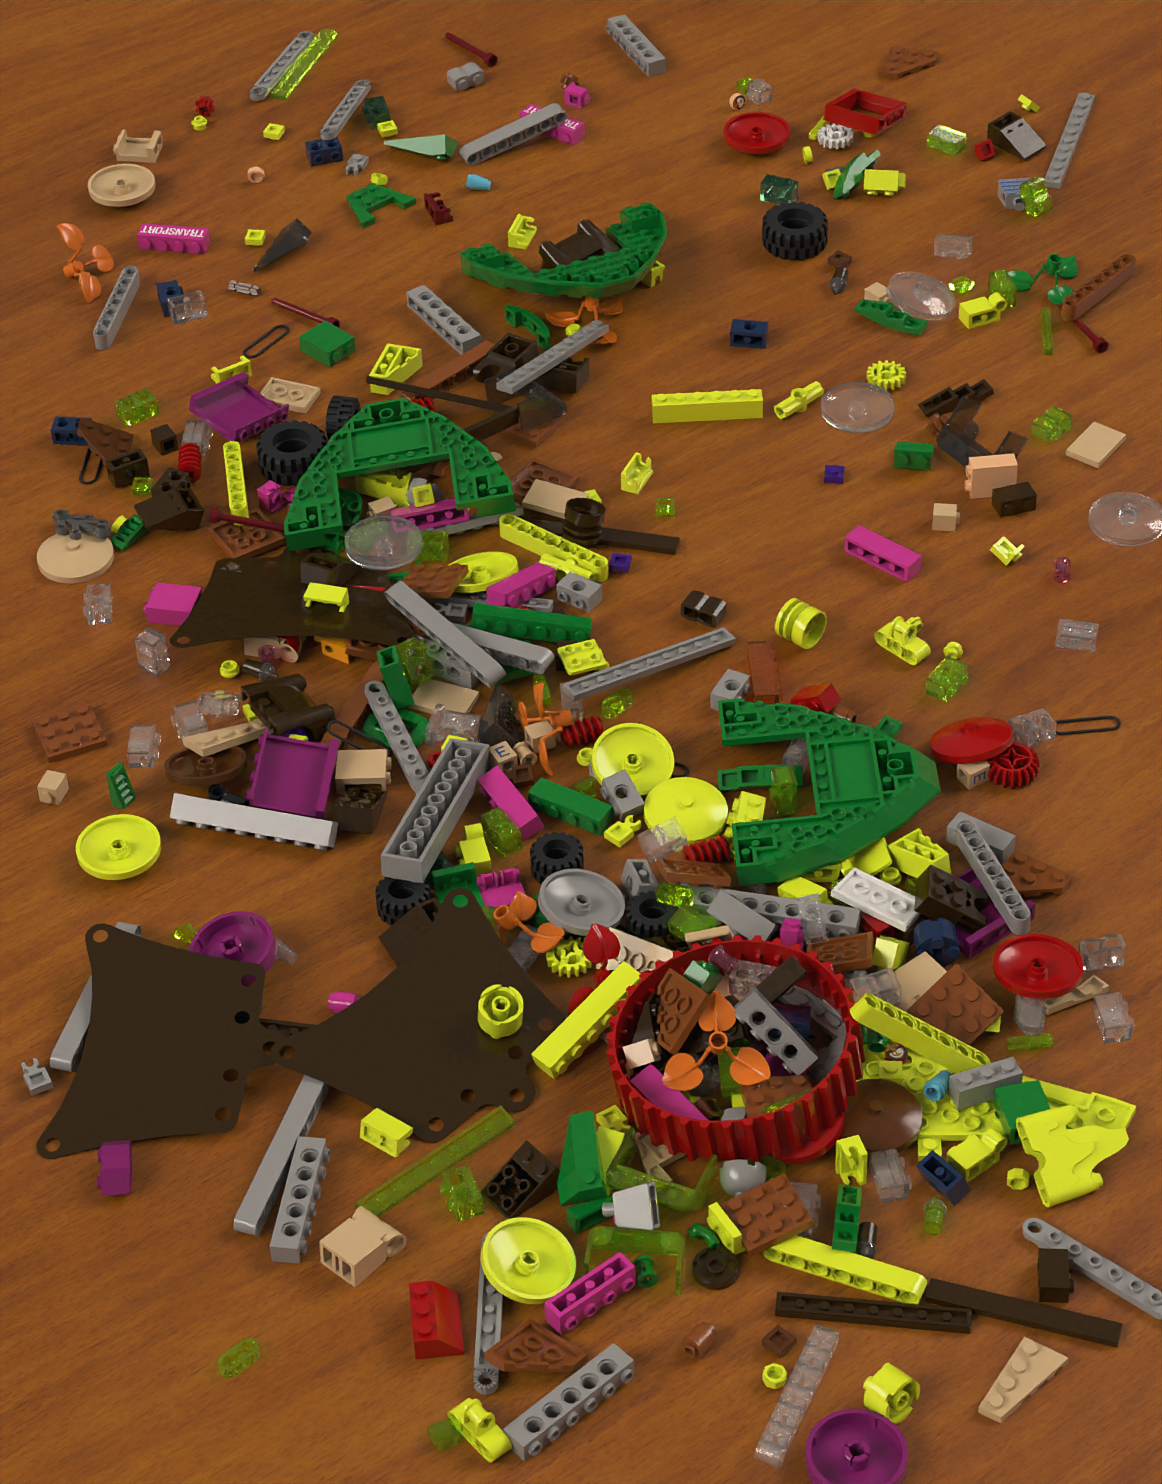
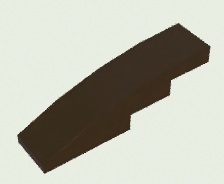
[918,379,994,417]

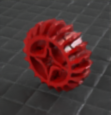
[987,741,1040,789]

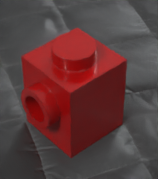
[860,913,895,945]

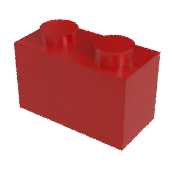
[790,683,841,713]

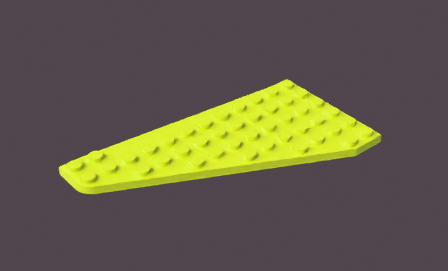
[856,1038,1136,1141]

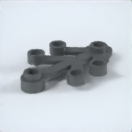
[52,510,111,540]

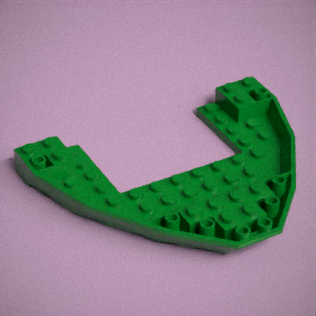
[460,202,668,299]
[284,398,516,552]
[718,699,941,886]

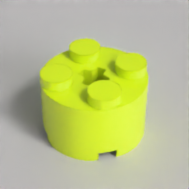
[478,985,523,1039]
[863,1363,920,1424]

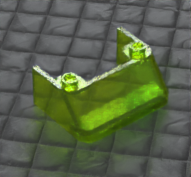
[606,1127,718,1212]
[584,1225,687,1295]

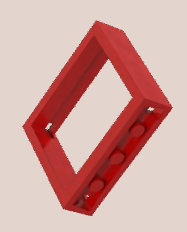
[823,88,907,135]

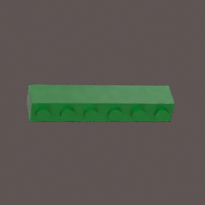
[471,603,592,643]

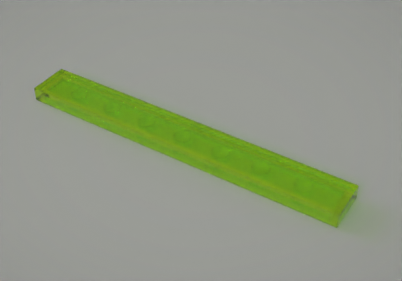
[271,28,337,100]
[355,1105,515,1217]

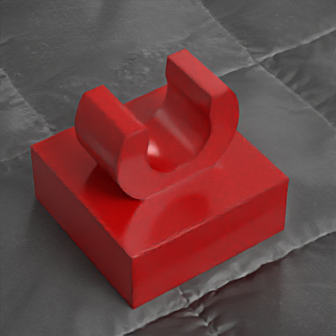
[973,139,995,161]

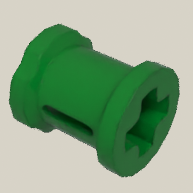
[632,1255,659,1288]

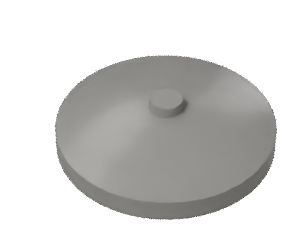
[538,869,625,936]

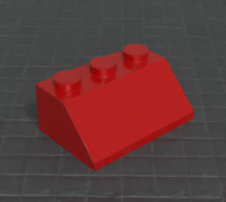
[409,1280,464,1360]

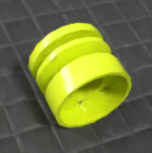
[775,598,827,649]

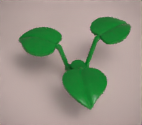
[1001,254,1078,305]

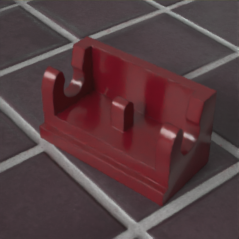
[424,192,453,225]

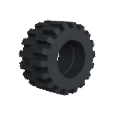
[326,396,361,440]
[530,832,584,884]
[375,877,430,926]
[626,890,681,939]

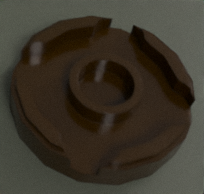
[692,1247,740,1290]

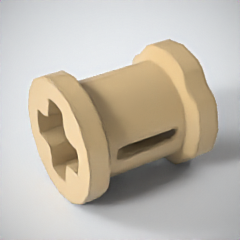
[513,741,538,765]

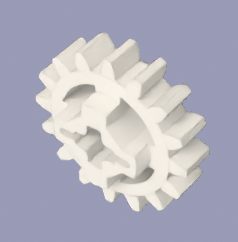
[818,123,854,150]

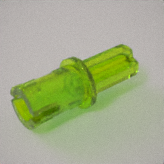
[1006,1033,1053,1051]

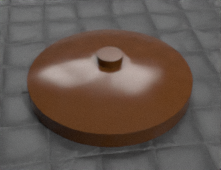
[164,746,248,786]
[838,1079,922,1156]

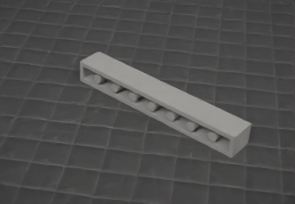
[170,793,338,851]

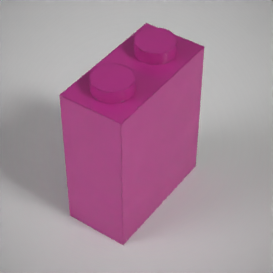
[144,582,202,626]

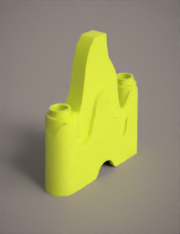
[1016,1105,1129,1208]

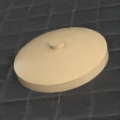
[88,164,156,207]
[37,529,114,584]

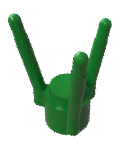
[861,1000,889,1053]

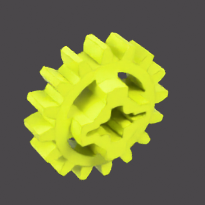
[866,360,906,391]
[546,936,592,978]

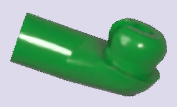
[688,1223,721,1249]

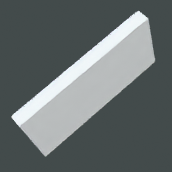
[831,867,922,932]

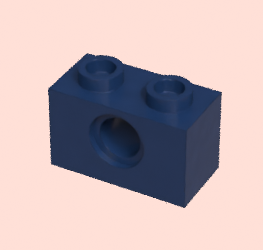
[156,280,187,317]
[730,319,768,349]
[916,1150,971,1206]

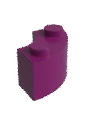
[97,1140,132,1196]

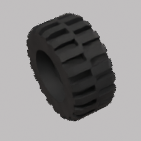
[762,201,828,261]
[256,420,327,486]

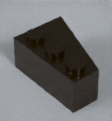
[526,356,590,393]

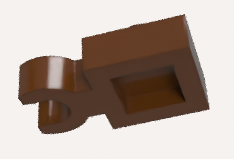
[503,763,535,788]

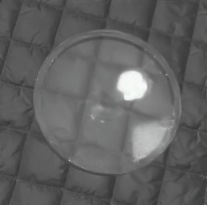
[886,271,956,321]
[821,382,895,433]
[1088,492,1162,546]
[345,515,422,570]

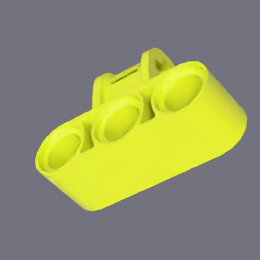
[874,616,931,665]
[447,1398,512,1463]

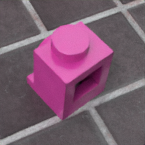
[564,82,590,109]
[257,480,286,514]
[780,918,805,950]

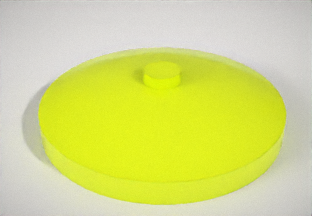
[449,552,519,593]
[591,723,674,799]
[644,777,728,846]
[76,814,161,880]
[481,1217,576,1304]

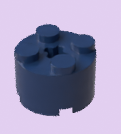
[913,918,960,968]

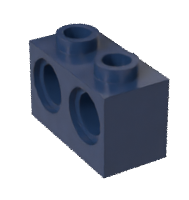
[305,137,343,167]
[51,416,92,446]

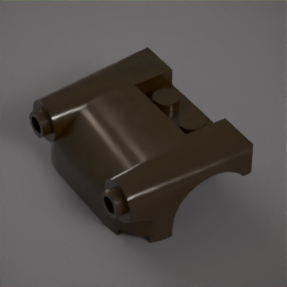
[539,220,621,269]
[241,674,335,742]

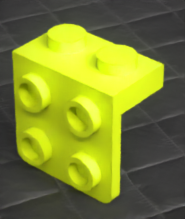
[557,639,609,675]
[724,791,766,848]
[841,837,892,876]
[707,1202,746,1255]

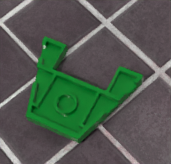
[346,183,416,229]

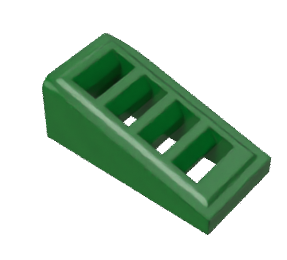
[110,514,149,551]
[106,762,136,809]
[566,1196,613,1234]

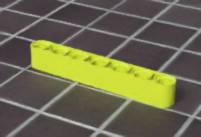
[223,441,249,526]
[499,514,608,582]
[850,993,991,1073]
[762,1235,927,1304]

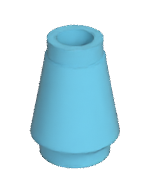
[466,173,491,191]
[924,1070,951,1101]

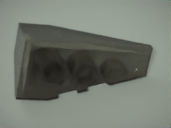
[253,219,312,272]
[477,683,525,749]

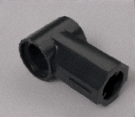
[208,784,249,806]

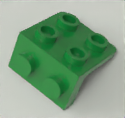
[894,442,934,470]
[432,862,485,910]

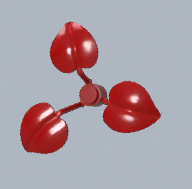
[568,923,651,1016]

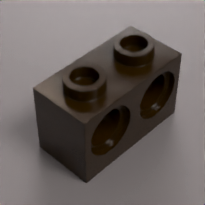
[151,468,191,497]

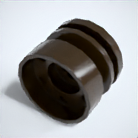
[561,498,606,545]

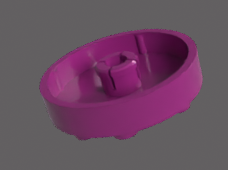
[189,911,278,987]
[805,1409,908,1484]

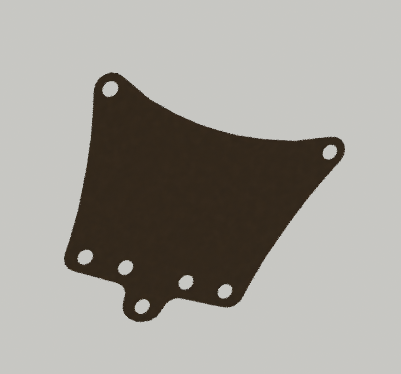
[169,546,418,648]
[271,888,565,1143]
[37,923,286,1159]

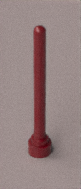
[445,32,498,67]
[272,298,340,328]
[1059,303,1109,354]
[208,507,285,533]

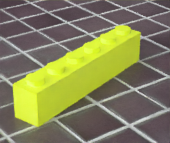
[652,389,763,423]
[531,961,641,1079]

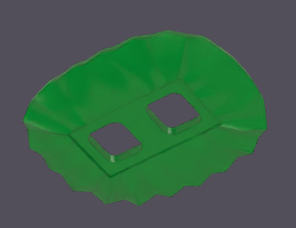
[362,709,431,749]

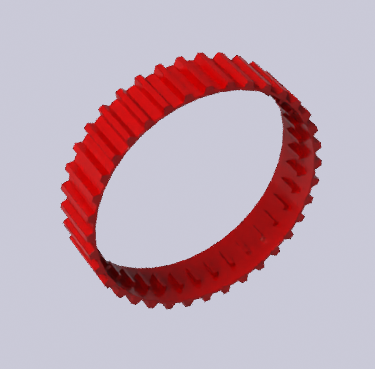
[606,935,865,1165]

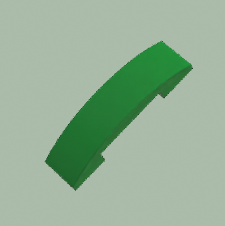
[504,304,551,351]

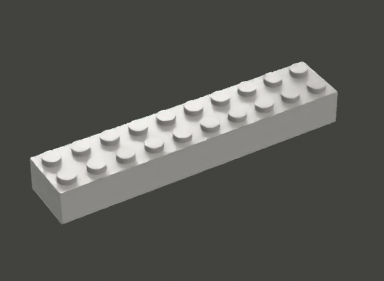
[381,738,490,883]

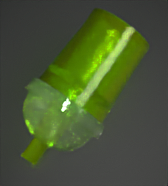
[923,1196,947,1235]

